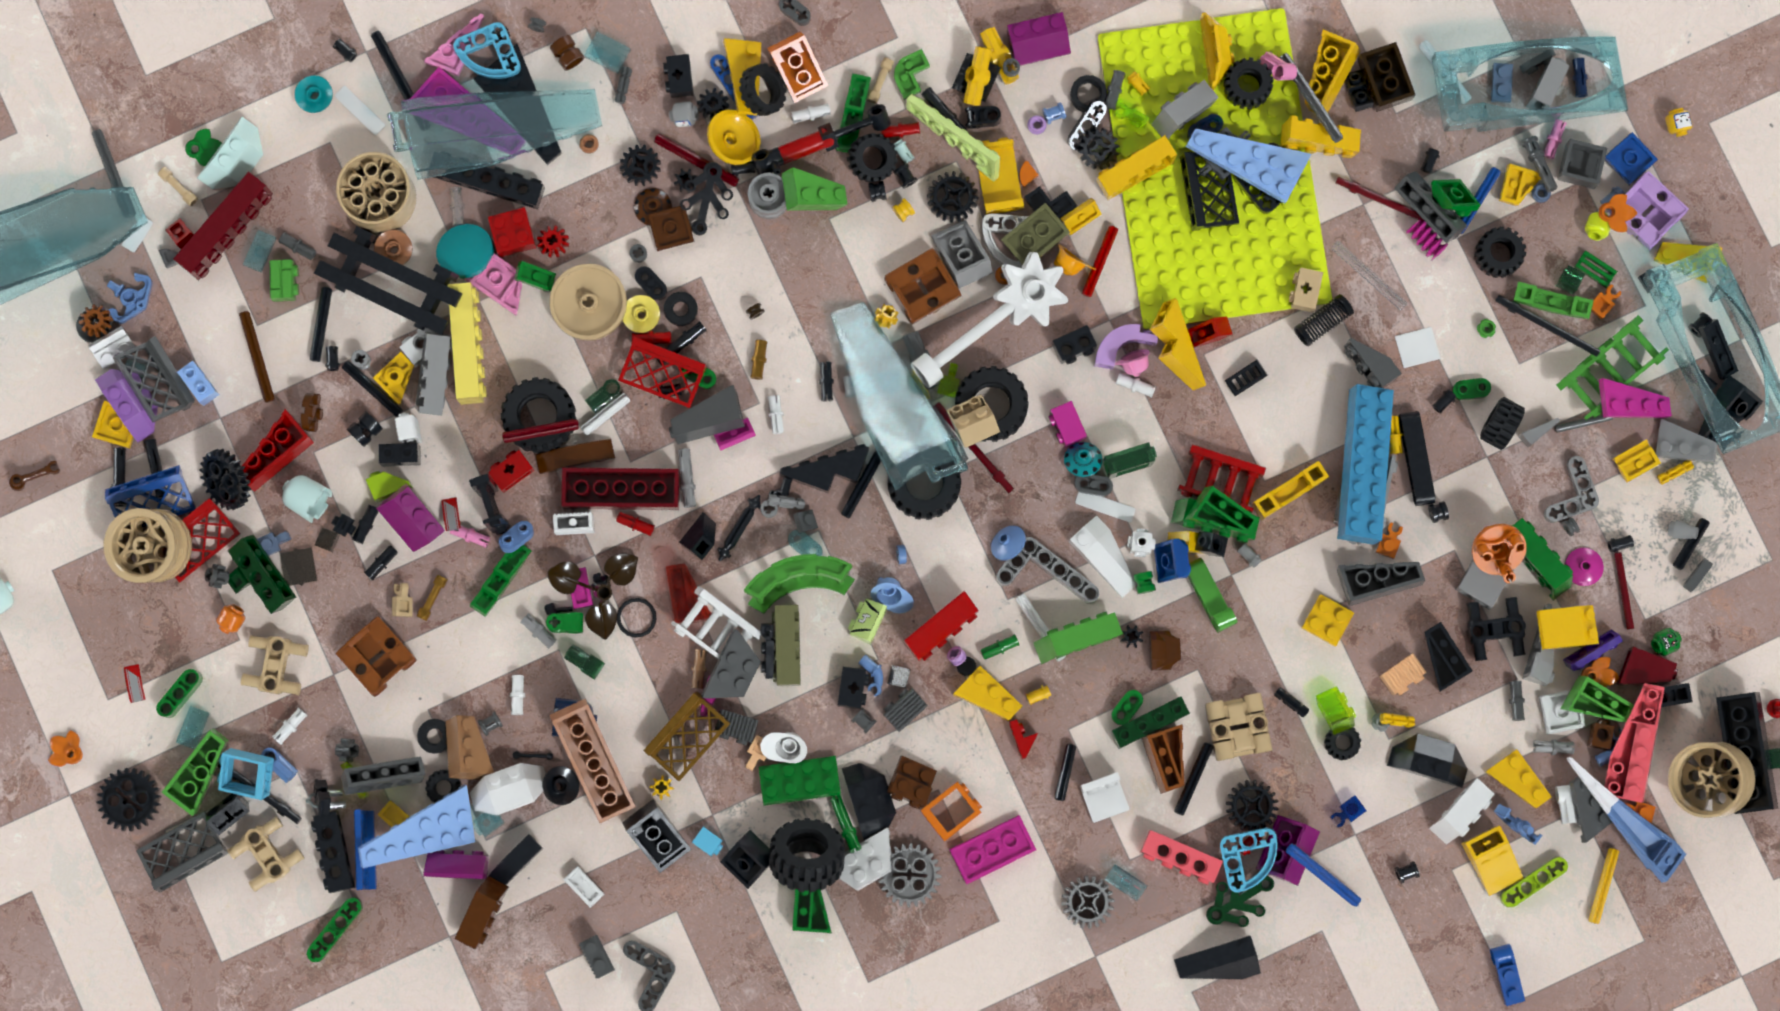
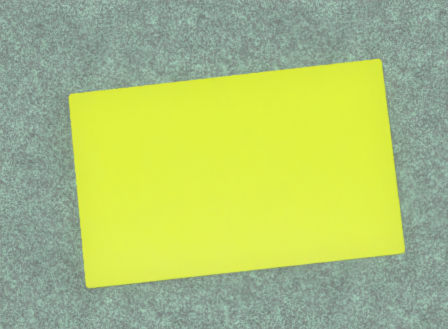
[1098,8,1332,330]

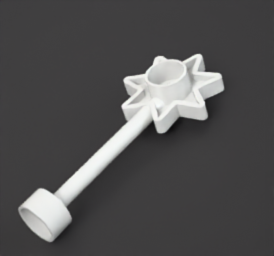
[911,252,1068,388]

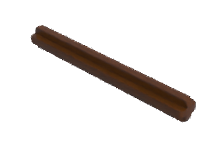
[239,311,275,403]

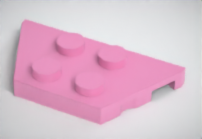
[464,254,523,316]

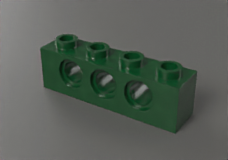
[228,535,296,614]
[1110,696,1190,749]

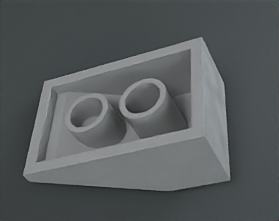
[932,220,993,289]

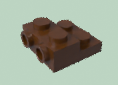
[886,756,937,809]

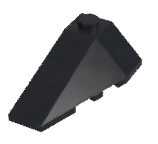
[1174,936,1261,979]

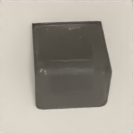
[315,528,340,553]
[887,665,911,689]

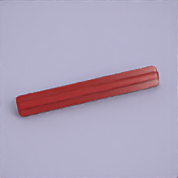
[1082,226,1118,297]

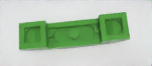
[1513,282,1594,319]

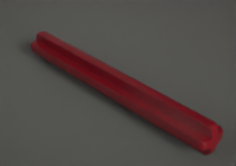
[654,134,739,187]

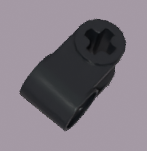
[965,106,1001,129]

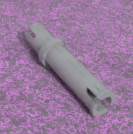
[678,448,696,508]

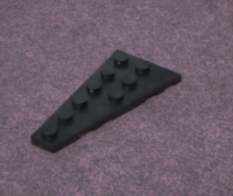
[474,43,562,166]

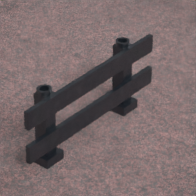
[314,226,462,335]

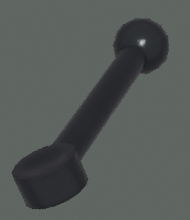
[513,751,553,760]

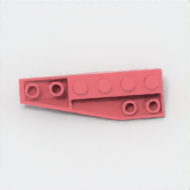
[1604,683,1665,803]

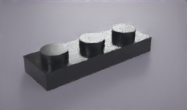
[1699,319,1739,380]

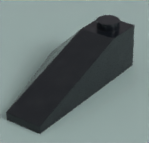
[1698,375,1763,444]

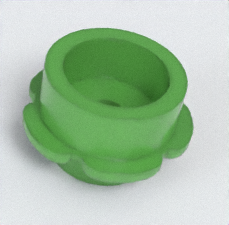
[1477,319,1496,338]

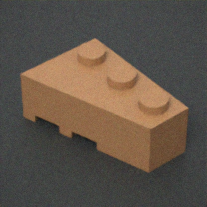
[446,715,494,780]

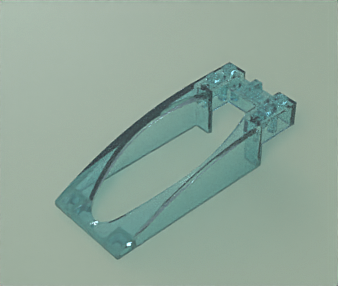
[1432,37,1628,132]
[1643,243,1780,454]

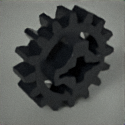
[1078,128,1120,170]
[620,144,661,187]

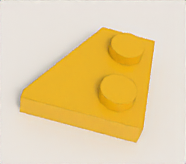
[373,352,414,405]

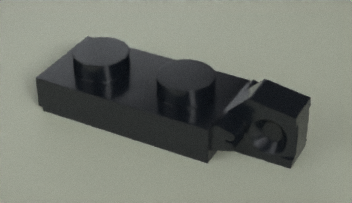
[760,623,774,679]

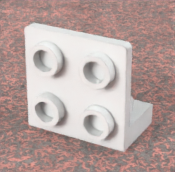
[1080,772,1129,823]

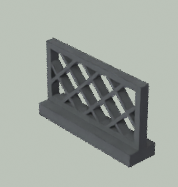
[113,336,195,423]
[136,811,229,893]

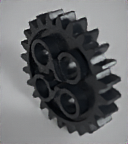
[199,449,251,510]
[96,768,162,831]

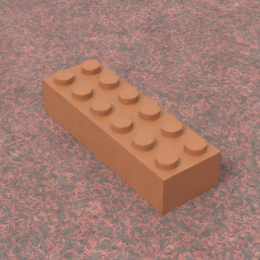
[550,698,635,823]

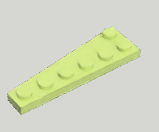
[907,94,1000,182]

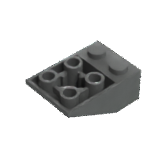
[1344,338,1402,388]

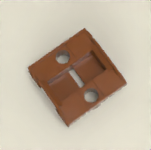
[884,248,962,325]
[335,616,417,697]

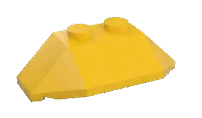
[1200,12,1234,91]

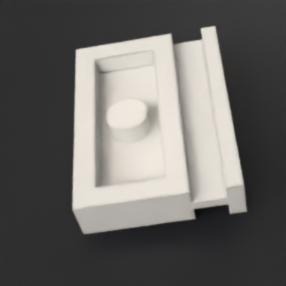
[88,326,136,370]

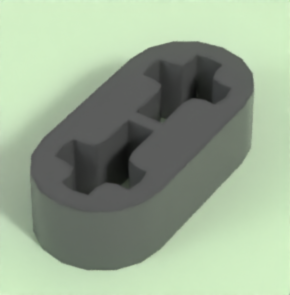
[779,0,811,26]
[1683,558,1713,592]

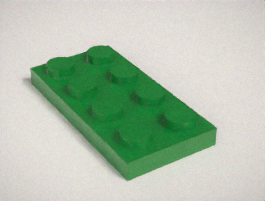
[758,756,841,806]

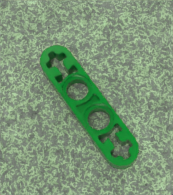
[306,898,363,962]

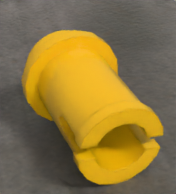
[1127,71,1150,96]
[1026,685,1052,705]

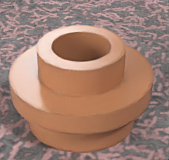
[580,134,599,154]

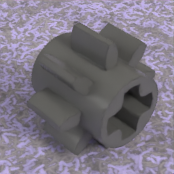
[205,564,229,589]
[335,739,359,762]

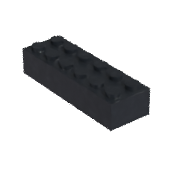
[1716,692,1779,814]

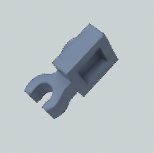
[257,531,291,556]

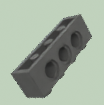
[1394,171,1467,243]
[341,756,425,795]

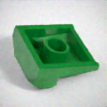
[1431,179,1481,217]

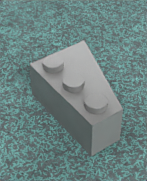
[1151,80,1218,139]

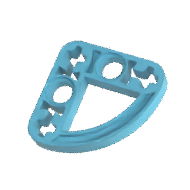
[453,22,521,79]
[1220,828,1277,892]

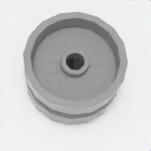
[747,172,787,220]

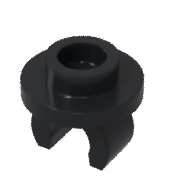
[591,573,611,588]

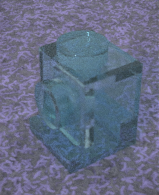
[473,813,505,837]

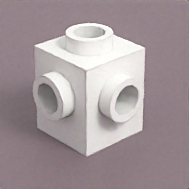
[1127,529,1156,557]

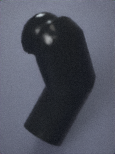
[768,478,792,497]

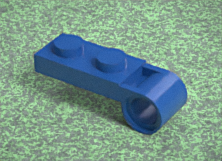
[1490,944,1525,1006]

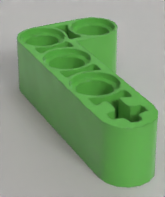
[1188,557,1238,633]

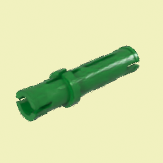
[830,795,862,853]

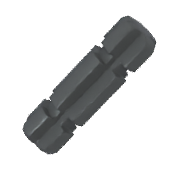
[615,66,632,104]

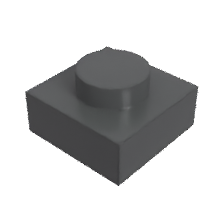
[793,510,818,533]

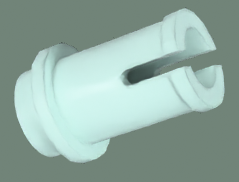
[894,139,915,164]

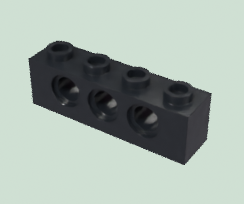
[311,811,355,893]

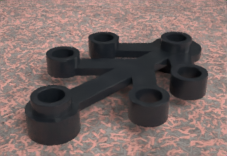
[680,162,733,235]

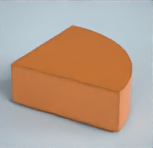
[1019,160,1039,188]

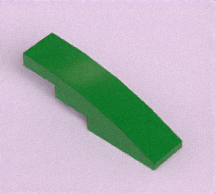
[836,73,871,153]
[470,545,532,617]

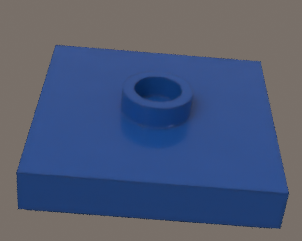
[1605,132,1658,186]

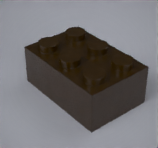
[1357,42,1416,112]

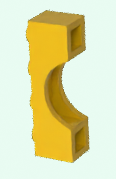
[1251,461,1329,520]

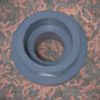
[1531,184,1551,203]

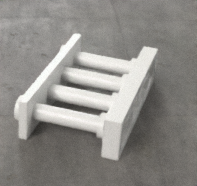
[671,586,762,659]

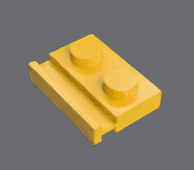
[1612,439,1661,483]

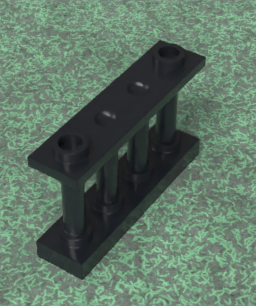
[469,473,511,535]

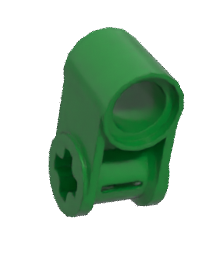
[546,612,583,634]

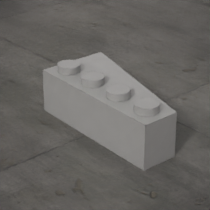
[415,332,452,416]

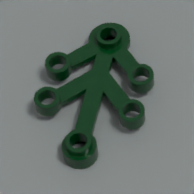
[1206,871,1274,927]

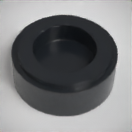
[957,656,976,676]

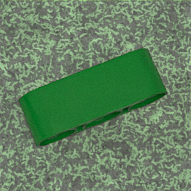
[156,669,203,718]

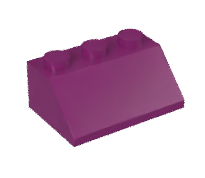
[1007,12,1071,66]
[376,484,445,552]
[1256,815,1320,886]
[423,850,489,879]

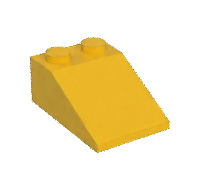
[1536,605,1599,650]

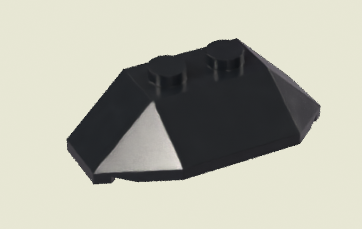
[1387,733,1468,788]
[842,763,896,841]

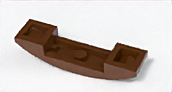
[536,439,615,474]

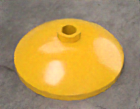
[707,110,761,165]

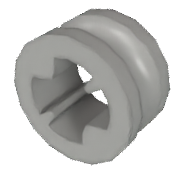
[760,500,778,518]

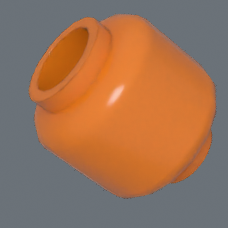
[216,604,246,634]

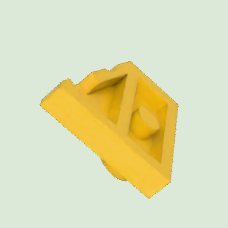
[1498,164,1541,206]

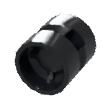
[346,411,383,447]

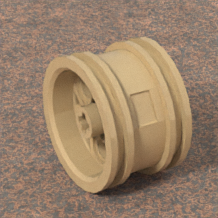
[103,508,192,583]

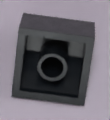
[720,830,770,889]

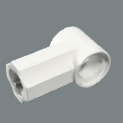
[1555,785,1578,824]

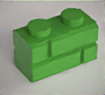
[269,259,299,302]

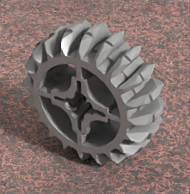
[1061,875,1115,929]

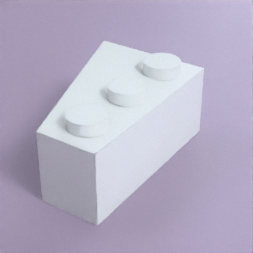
[1429,778,1494,845]

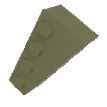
[772,605,801,686]

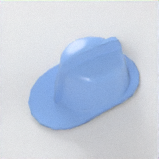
[870,577,914,614]

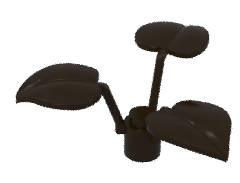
[547,553,638,640]

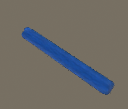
[1286,844,1361,907]

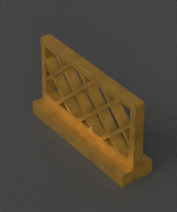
[643,692,731,782]

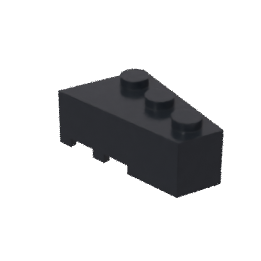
[1424,622,1473,692]

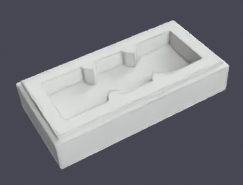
[563,866,605,908]

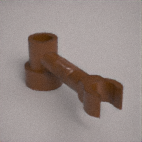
[9,461,60,491]

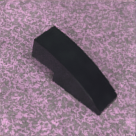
[488,834,544,885]

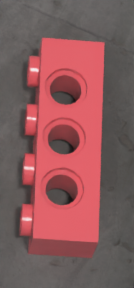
[1140,830,1223,885]

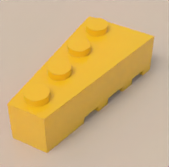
[1304,29,1360,113]
[1280,115,1361,158]
[1097,135,1177,200]

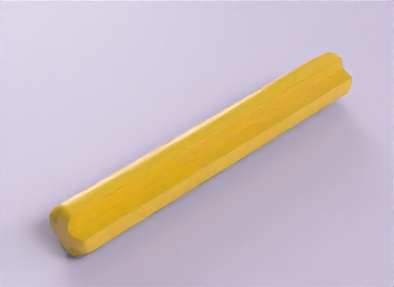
[1588,848,1619,924]

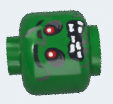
[1651,628,1682,656]

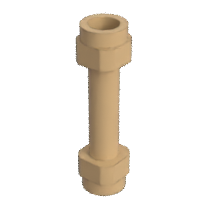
[867,58,894,104]
[158,167,198,206]

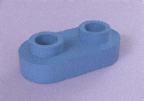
[499,521,534,553]

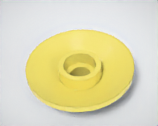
[623,295,660,333]

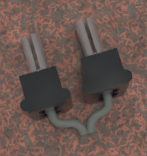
[306,779,346,816]

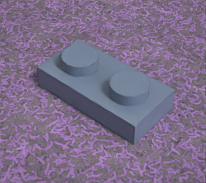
[1491,63,1513,103]

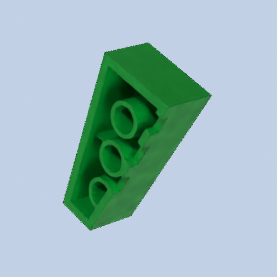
[1171,498,1260,543]
[1512,518,1573,601]

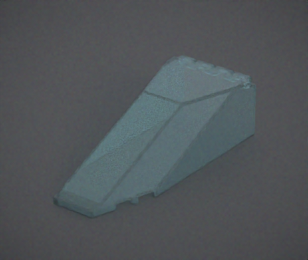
[0,187,148,305]

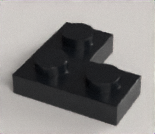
[1024,186,1077,219]

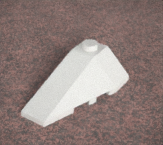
[1069,515,1136,598]

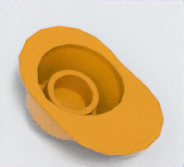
[1054,244,1096,276]

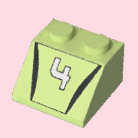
[848,599,887,645]

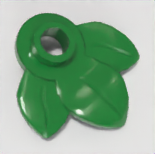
[185,129,222,166]

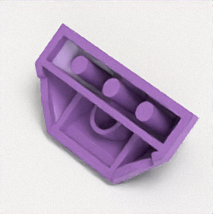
[95,369,158,443]

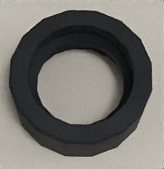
[1070,75,1107,112]

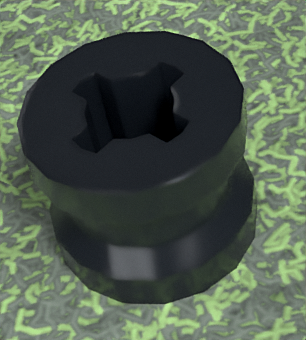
[868,181,887,202]
[1428,501,1449,523]

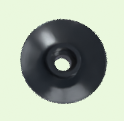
[542,766,579,805]

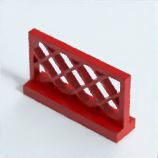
[618,337,707,408]
[163,498,241,583]

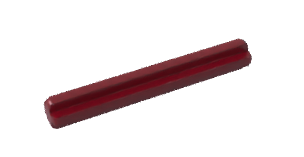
[502,419,579,443]

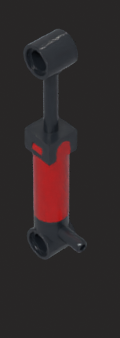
[752,104,891,175]

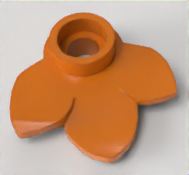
[1598,194,1637,233]
[1581,657,1620,688]
[48,730,83,767]

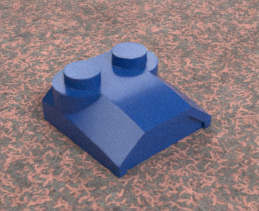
[1154,539,1191,583]

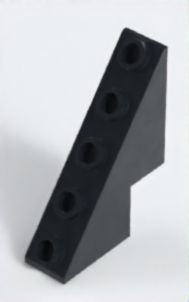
[779,444,869,493]

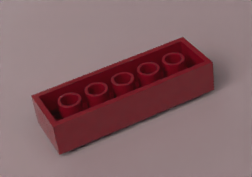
[173,171,273,281]
[561,468,680,510]

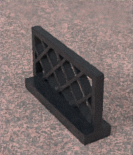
[1180,152,1239,231]

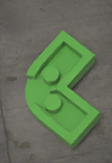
[894,49,930,100]

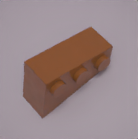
[1141,724,1184,794]

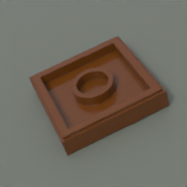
[648,204,694,251]

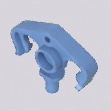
[107,273,153,324]
[1494,804,1542,845]

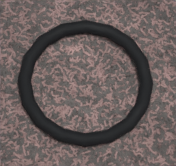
[617,598,657,638]

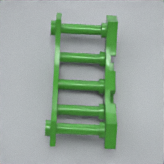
[1556,315,1669,420]
[744,554,855,614]

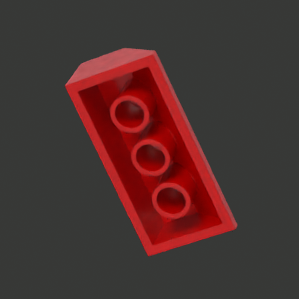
[904,591,979,661]

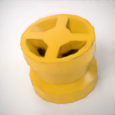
[892,198,915,222]

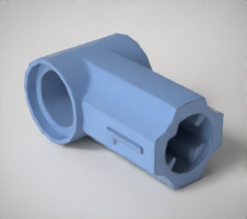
[261,748,298,783]

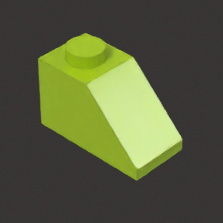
[366,471,413,503]

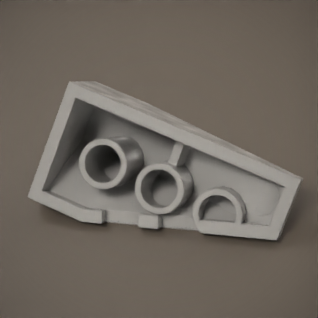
[1522,604,1555,686]

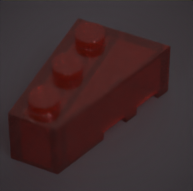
[664,563,712,625]

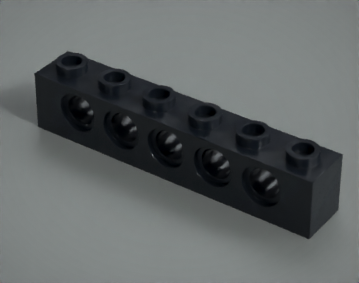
[427,150,545,210]

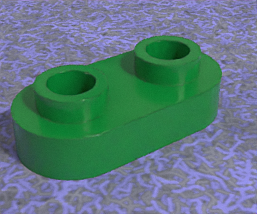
[681,368,717,389]
[1452,378,1491,401]
[1111,690,1143,725]

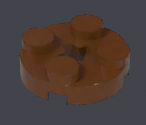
[301,393,323,432]

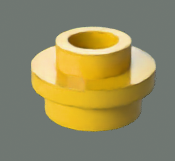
[384,367,404,386]

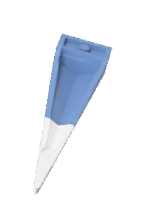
[1566,757,1687,883]

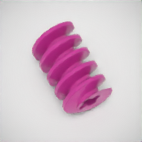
[1406,220,1448,261]

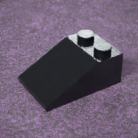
[622,799,691,873]

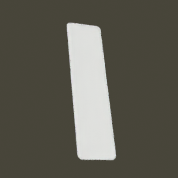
[335,86,385,135]
[1075,492,1136,522]

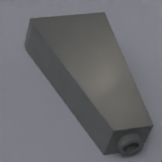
[669,385,745,444]

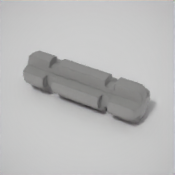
[767,495,805,510]

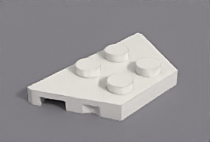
[839,828,892,891]

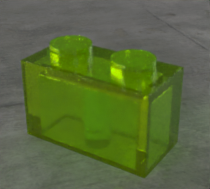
[1316,686,1356,735]

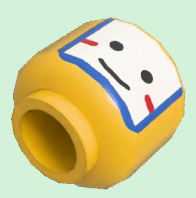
[1665,108,1693,137]

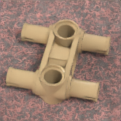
[241,635,309,695]
[227,816,305,892]

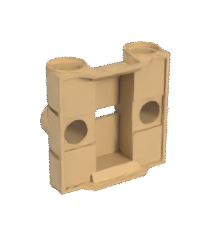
[1205,693,1273,761]

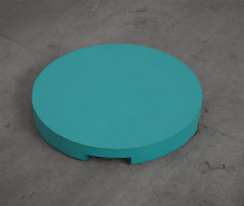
[436,224,494,279]

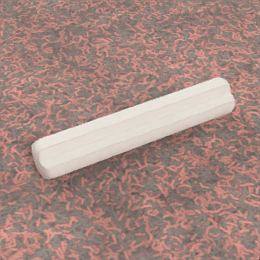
[580,393,630,435]

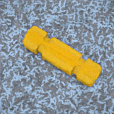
[1657,460,1694,485]
[1379,713,1415,728]

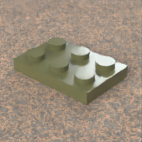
[1001,203,1070,266]

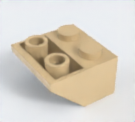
[946,395,1000,448]

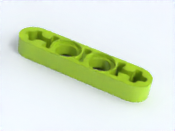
[1500,857,1568,907]

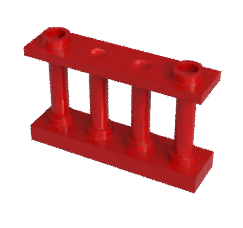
[1177,444,1266,513]

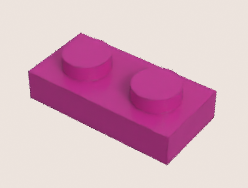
[714,417,756,451]
[571,567,593,609]

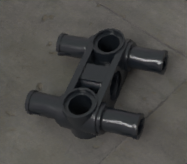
[1467,597,1526,661]

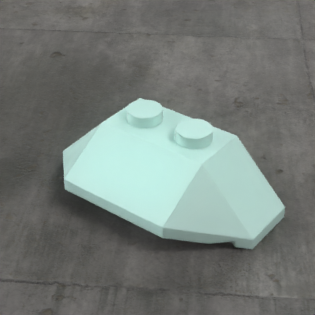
[197,117,263,189]

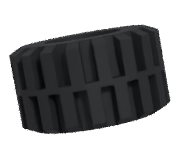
[1224,57,1274,110]
[847,133,898,182]
[1474,227,1526,278]
[1480,397,1525,450]

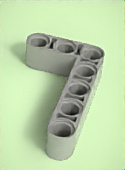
[996,537,1099,604]

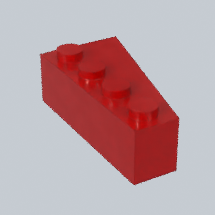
[242,409,314,492]

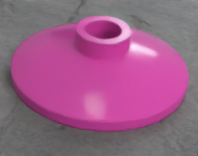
[1565,548,1604,586]

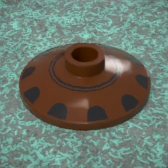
[634,188,672,226]

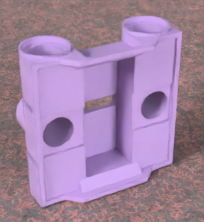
[1608,171,1689,250]

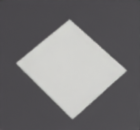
[1395,327,1441,368]

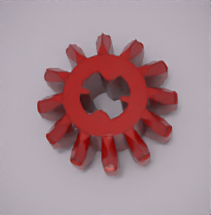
[537,225,569,258]

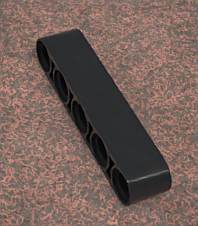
[1398,411,1435,506]

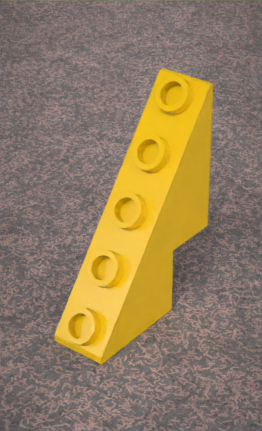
[1150,298,1206,390]

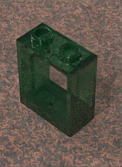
[1102,442,1157,479]

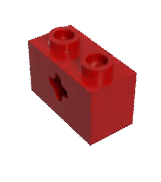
[488,450,535,493]

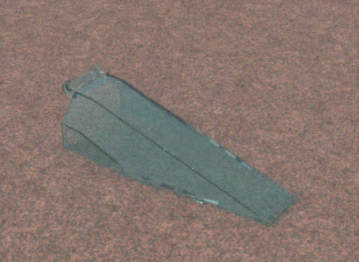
[387,89,602,180]
[830,302,969,490]

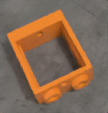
[920,781,982,842]

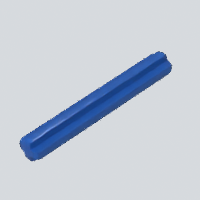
[1461,167,1501,234]

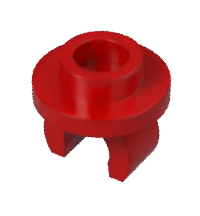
[1766,699,1780,718]

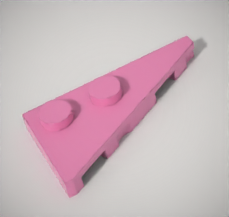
[424,13,484,77]

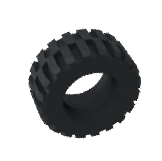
[955,366,1029,442]
[500,377,576,454]
[888,444,961,520]
[769,818,845,892]

